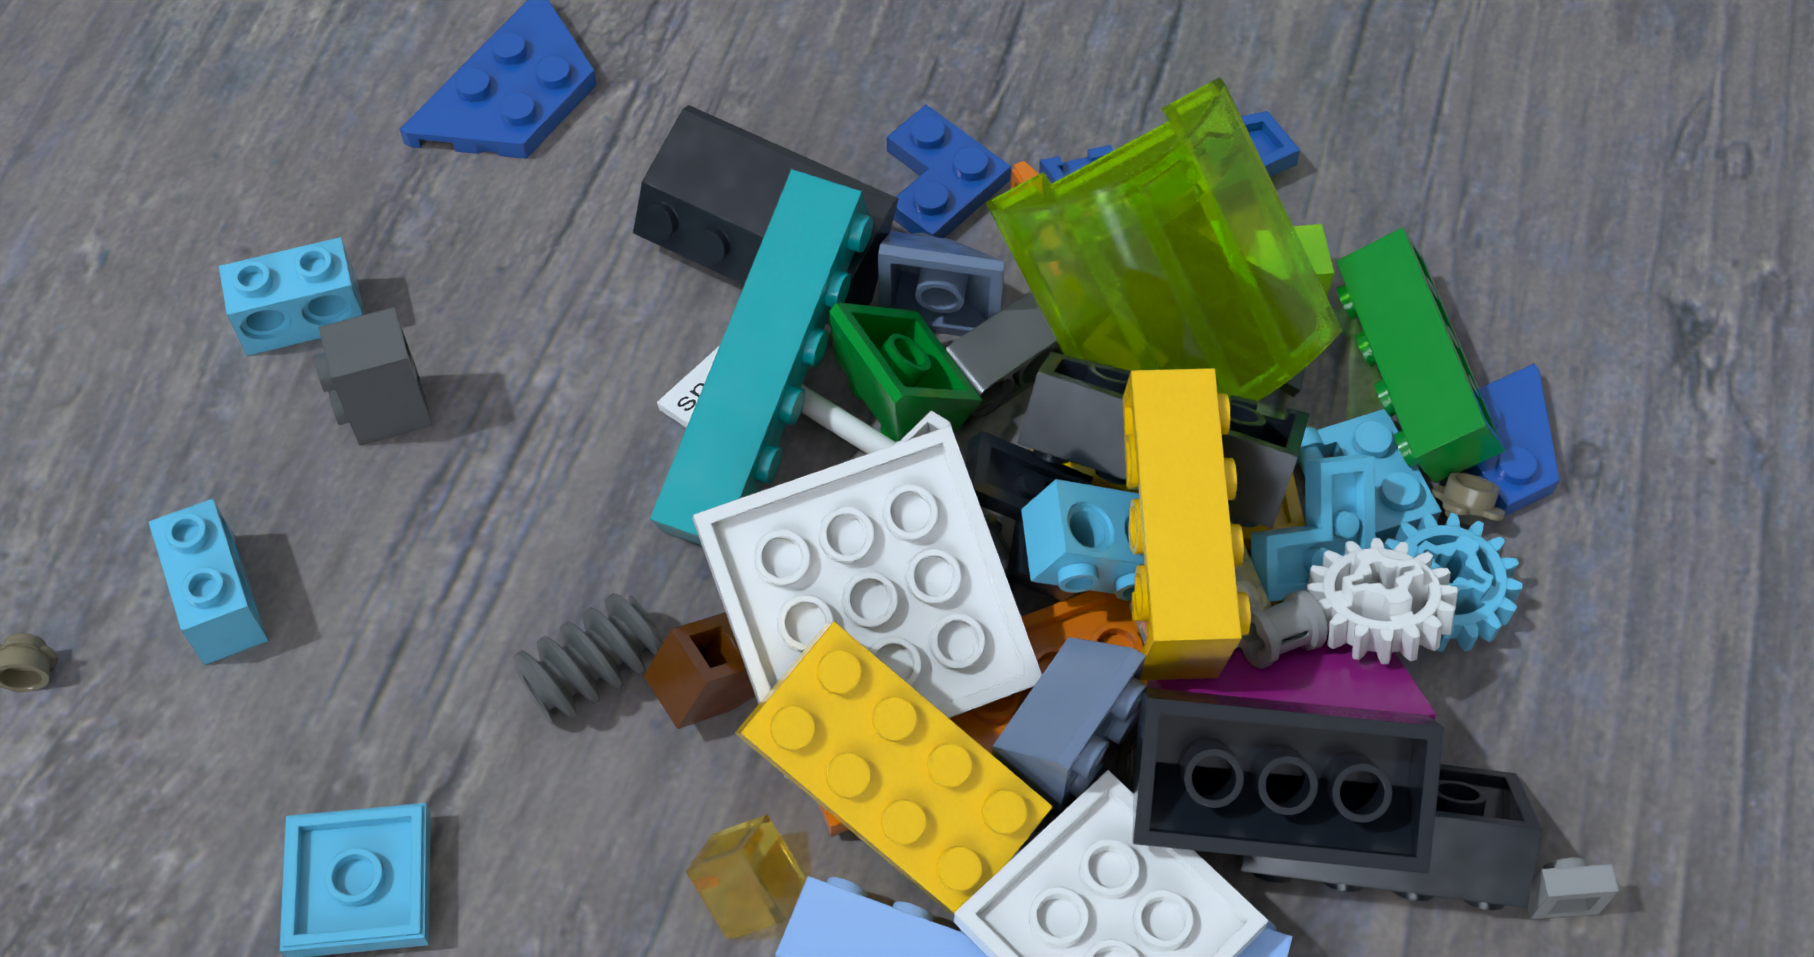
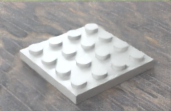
[692,425,1042,778]

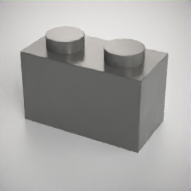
[313,307,433,446]

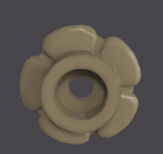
[0,633,58,692]

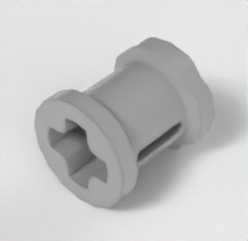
[1239,589,1328,669]

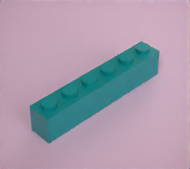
[650,169,873,546]

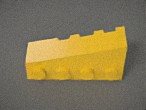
[1123,368,1251,681]

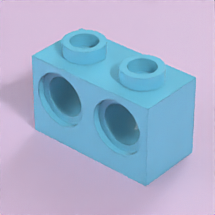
[218,237,365,356]
[1021,479,1144,601]
[148,498,268,665]

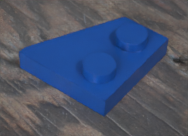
[1465,363,1560,516]

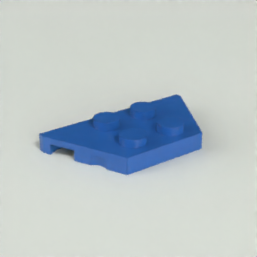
[399,0,597,159]

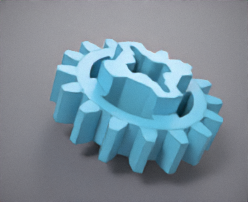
[1384,513,1523,652]

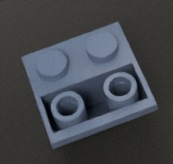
[992,637,1147,813]

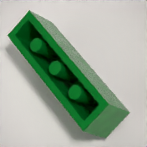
[1336,227,1505,483]

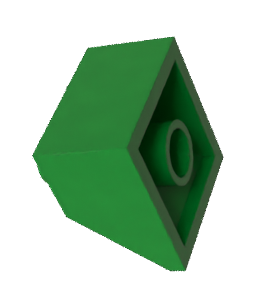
[829,302,983,442]

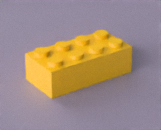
[735,621,1053,916]

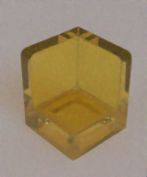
[685,814,806,939]

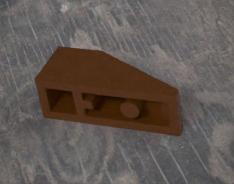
[644,612,756,729]

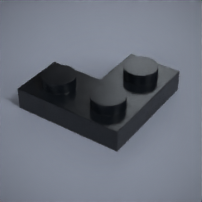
[965,431,1093,601]

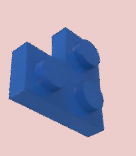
[887,104,1011,238]

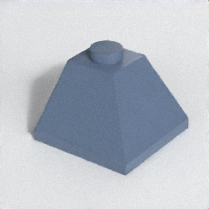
[878,231,1005,336]

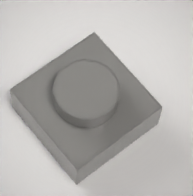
[1527,858,1619,920]

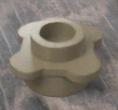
[1432,473,1505,525]

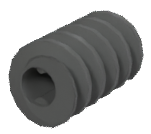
[513,593,663,725]

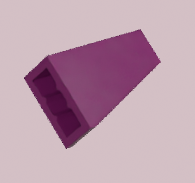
[1138,636,1436,720]

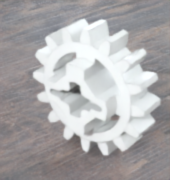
[1306,538,1458,664]

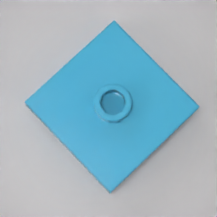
[280,803,431,957]

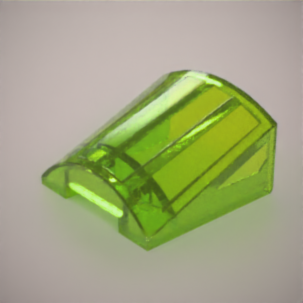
[986,77,1343,401]

